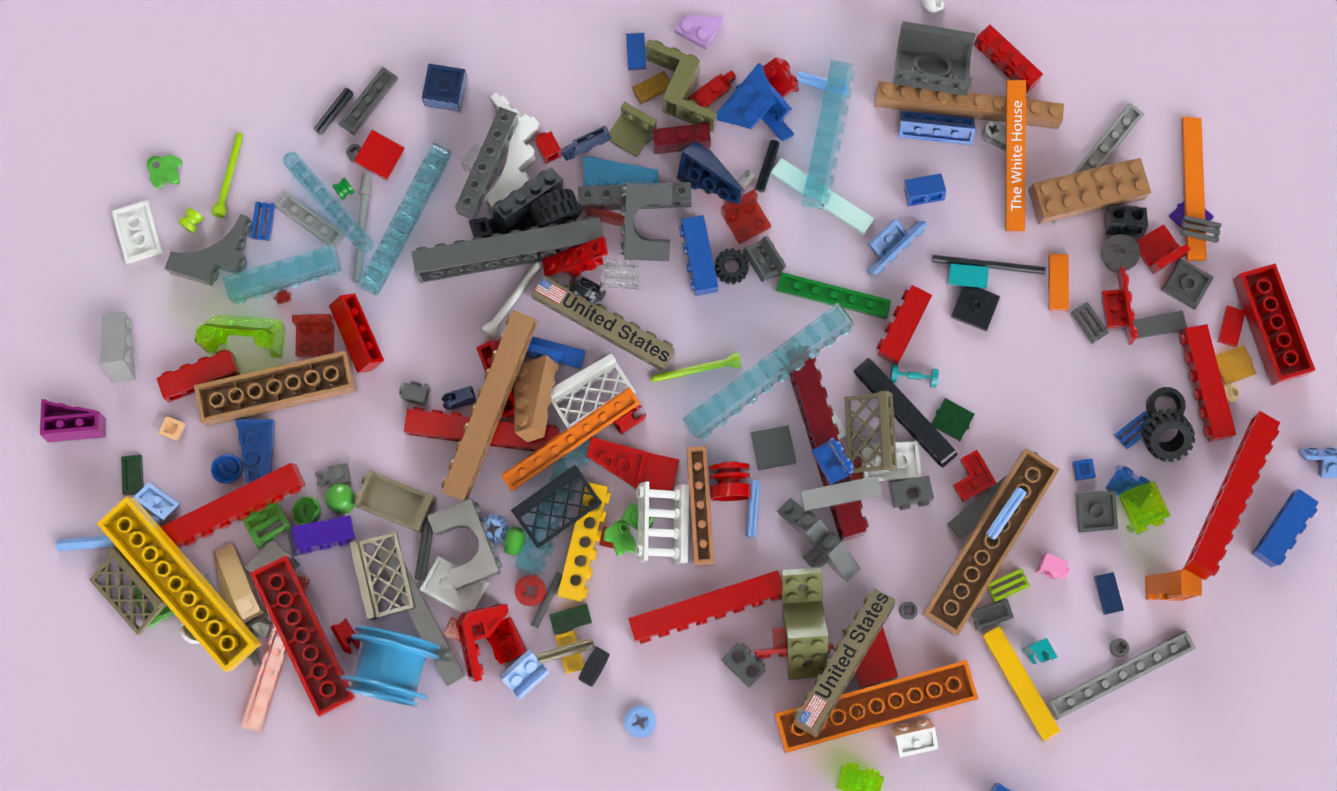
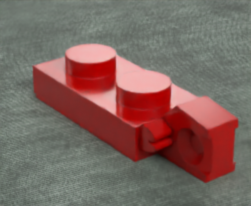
[688,70,736,108]

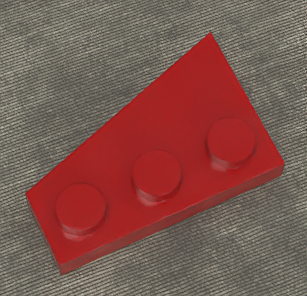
[586,437,647,490]

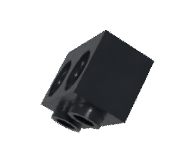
[1104,205,1148,237]

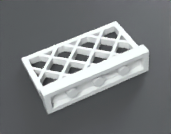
[550,354,636,429]

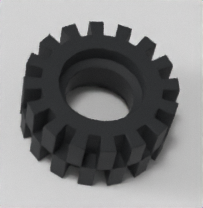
[715,248,749,285]

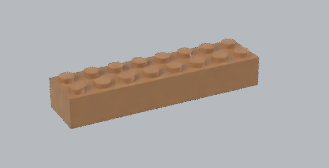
[194,350,357,427]

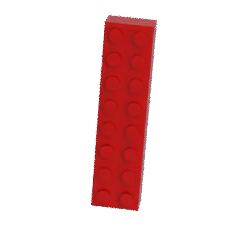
[250,555,357,717]

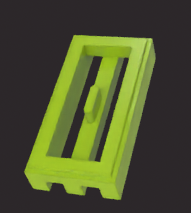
[988,568,1031,602]

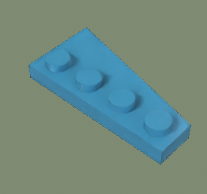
[583,156,659,186]

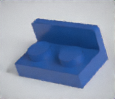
[811,437,854,485]
[1105,465,1152,509]

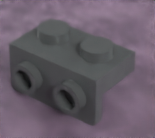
[743,236,786,282]

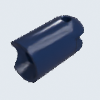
[441,386,477,410]

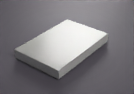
[111,200,163,264]
[860,441,922,482]
[419,556,490,613]

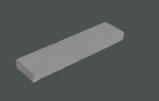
[274,192,346,250]
[800,476,882,512]

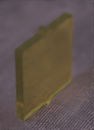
[1216,345,1257,385]

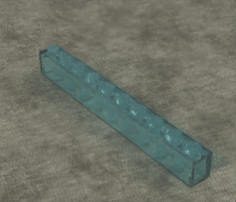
[682,303,855,439]

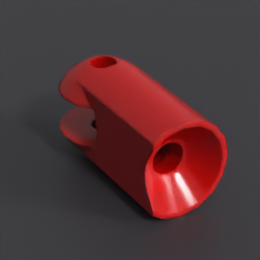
[613,405,646,435]
[330,618,361,654]

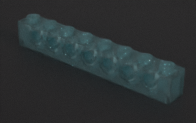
[515,434,598,577]

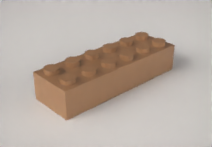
[1028,158,1152,225]

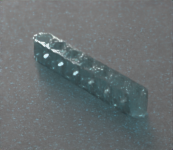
[283,152,374,253]

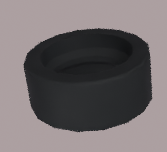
[1146,387,1186,417]
[578,647,610,687]

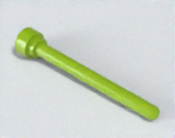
[211,132,243,218]
[650,352,741,382]

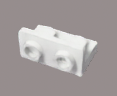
[892,719,938,757]

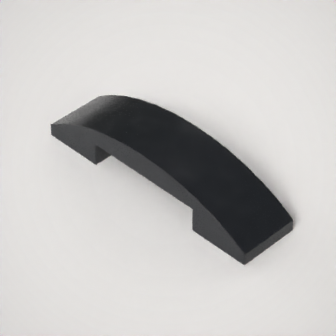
[468,214,536,238]

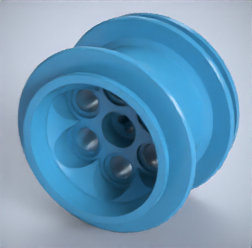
[340,625,440,707]

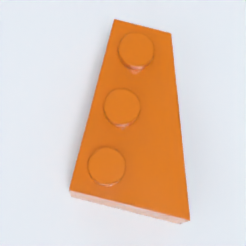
[1145,568,1202,601]

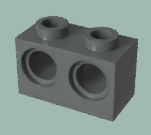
[721,643,766,688]

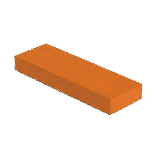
[1048,254,1069,311]

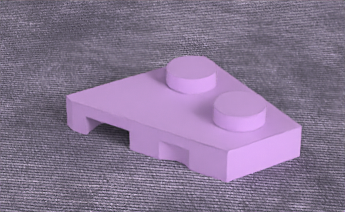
[674,15,724,50]

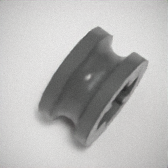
[346,144,362,162]
[899,602,918,620]
[1109,639,1129,657]

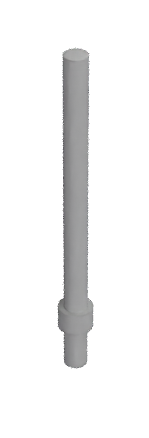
[353,172,371,283]

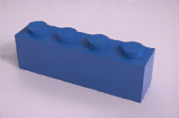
[678,215,718,296]
[1251,489,1319,567]

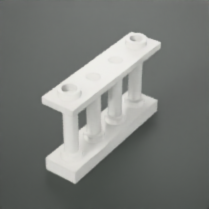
[635,482,689,564]

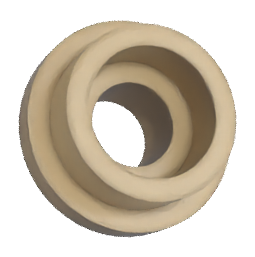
[1224,384,1240,403]

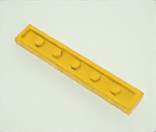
[982,626,1061,741]

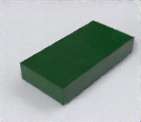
[121,455,144,496]
[549,604,592,634]

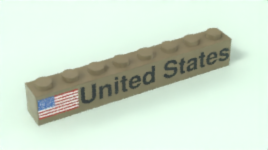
[531,275,675,372]
[794,588,895,737]

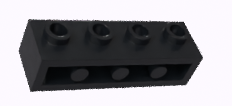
[492,167,563,231]

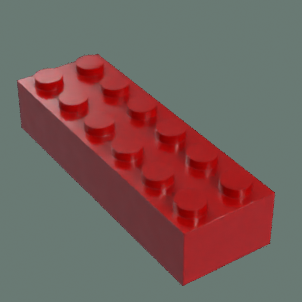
[1232,263,1316,386]

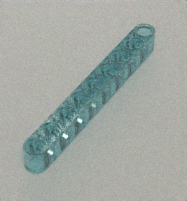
[358,143,452,296]

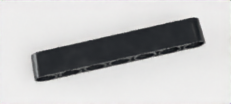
[853,358,958,468]

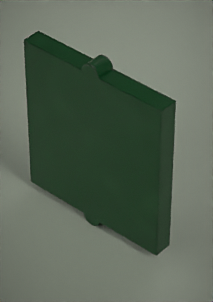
[931,398,975,442]

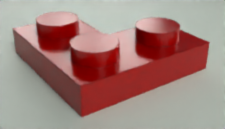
[953,450,997,502]

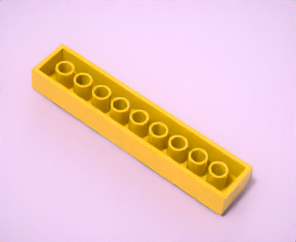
[97,497,262,672]

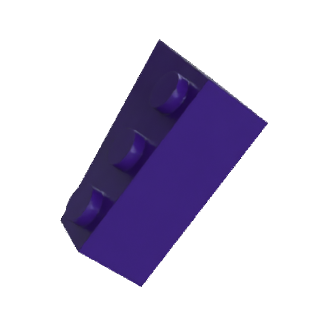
[288,515,355,557]

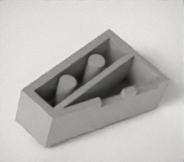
[100,312,136,383]

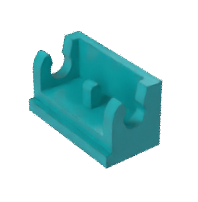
[947,264,989,288]
[1021,638,1057,665]

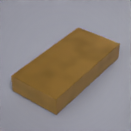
[632,70,670,104]

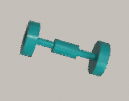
[890,363,939,388]

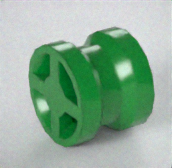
[332,177,355,201]

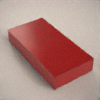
[1217,305,1246,347]

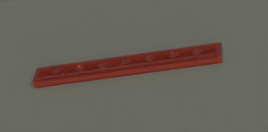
[241,576,310,732]

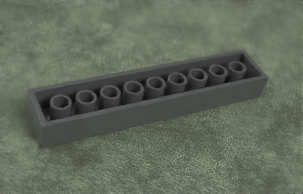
[411,216,604,283]

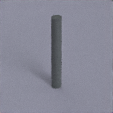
[531,572,563,628]

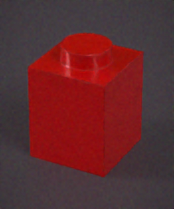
[535,131,562,164]

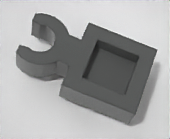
[315,463,351,486]

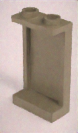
[353,470,436,533]

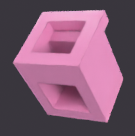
[1036,553,1069,580]

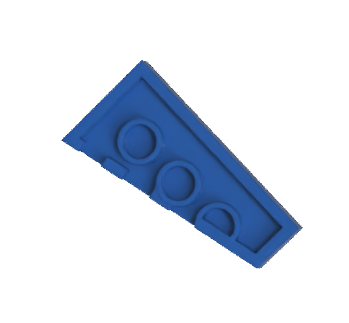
[235,419,275,484]

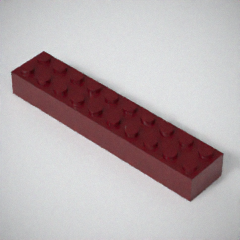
[784,346,869,542]

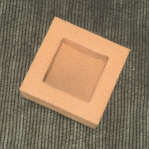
[158,416,186,442]

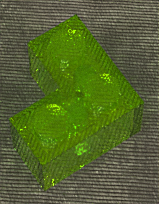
[835,762,884,791]

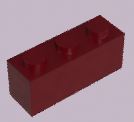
[653,123,711,154]

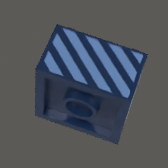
[422,63,468,112]

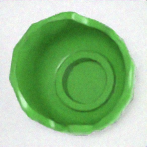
[325,483,355,515]
[291,496,321,525]

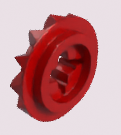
[515,575,546,607]

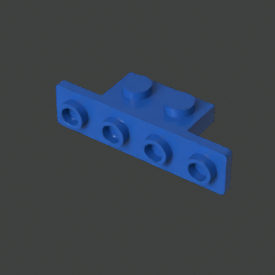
[735,84,794,141]
[526,337,586,369]

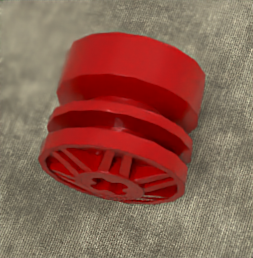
[709,461,751,502]

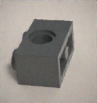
[889,476,934,510]

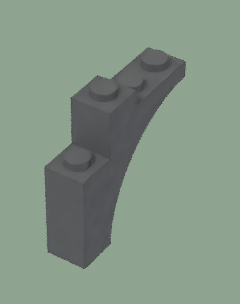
[165,214,252,286]
[777,498,861,582]

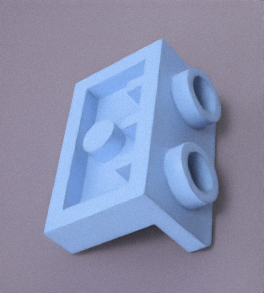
[133,482,179,527]
[499,650,549,699]

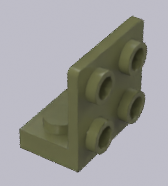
[608,102,657,157]

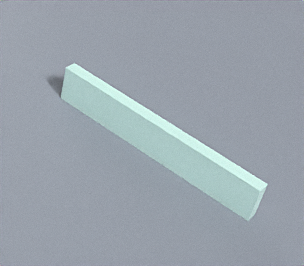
[771,158,874,235]

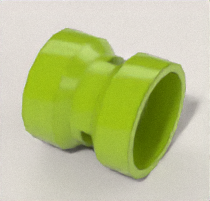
[177,207,204,233]

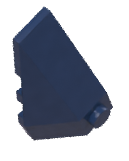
[677,141,744,204]

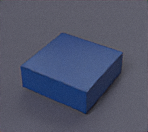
[1072,459,1096,481]

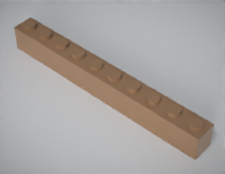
[874,81,1064,129]
[441,310,538,501]

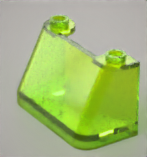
[195,315,286,358]

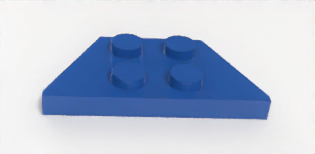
[717,63,776,129]

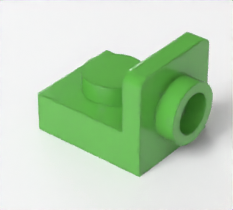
[620,503,655,531]

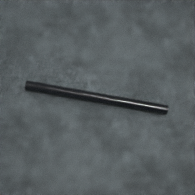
[932,255,1046,274]

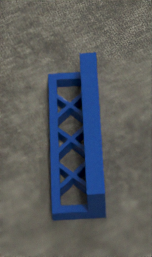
[898,111,976,145]

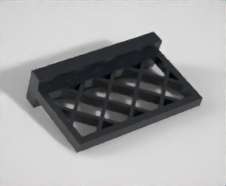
[511,465,602,548]

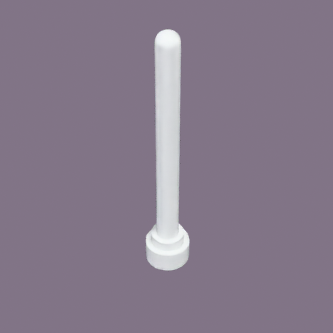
[481,262,541,339]

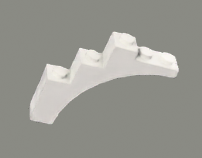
[485,93,540,209]

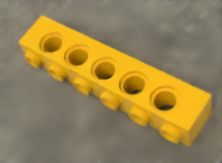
[558,482,611,603]

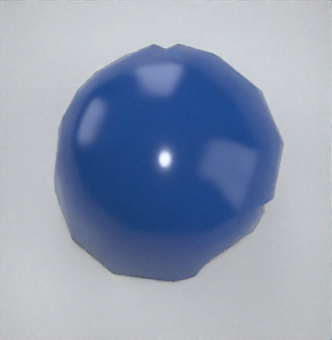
[211,453,243,484]

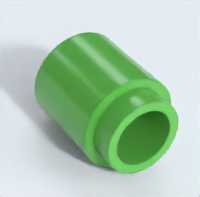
[503,526,527,556]

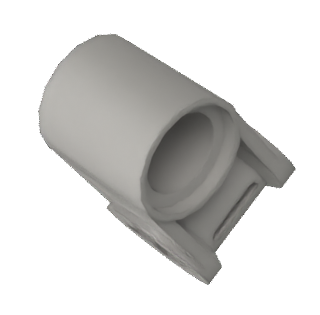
[981,121,1006,151]

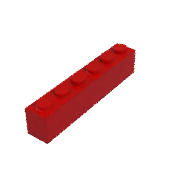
[1179,324,1237,442]

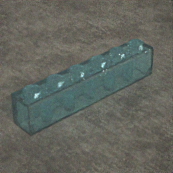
[223,244,342,304]

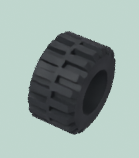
[529,189,582,228]
[1141,408,1196,462]

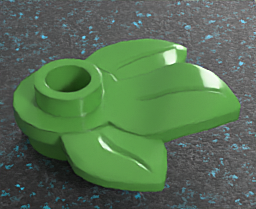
[147,155,183,189]
[604,520,636,556]

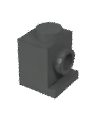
[399,381,430,406]

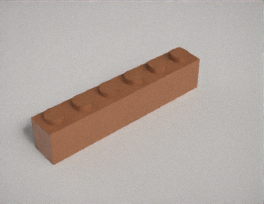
[687,446,714,566]

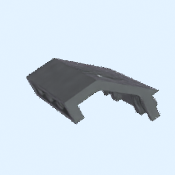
[893,21,976,96]

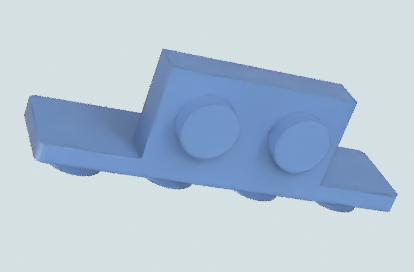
[866,219,928,275]
[1299,447,1337,478]

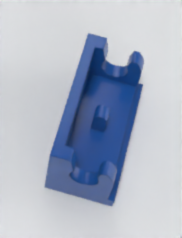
[904,173,946,207]

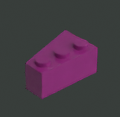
[40,399,106,442]

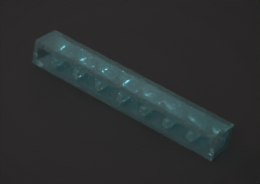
[801,60,856,209]

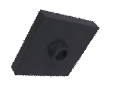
[951,286,1000,332]

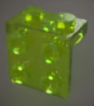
[1119,481,1171,534]

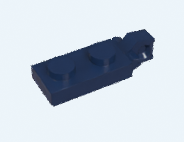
[561,125,612,161]

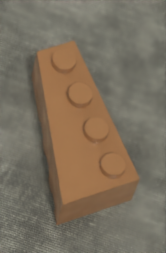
[514,355,559,443]

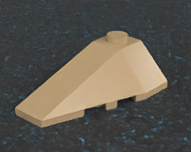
[215,543,266,623]

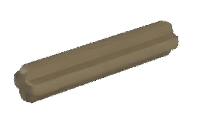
[537,638,595,664]

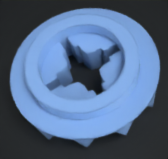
[481,514,508,545]
[624,705,656,738]

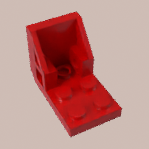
[456,603,509,682]

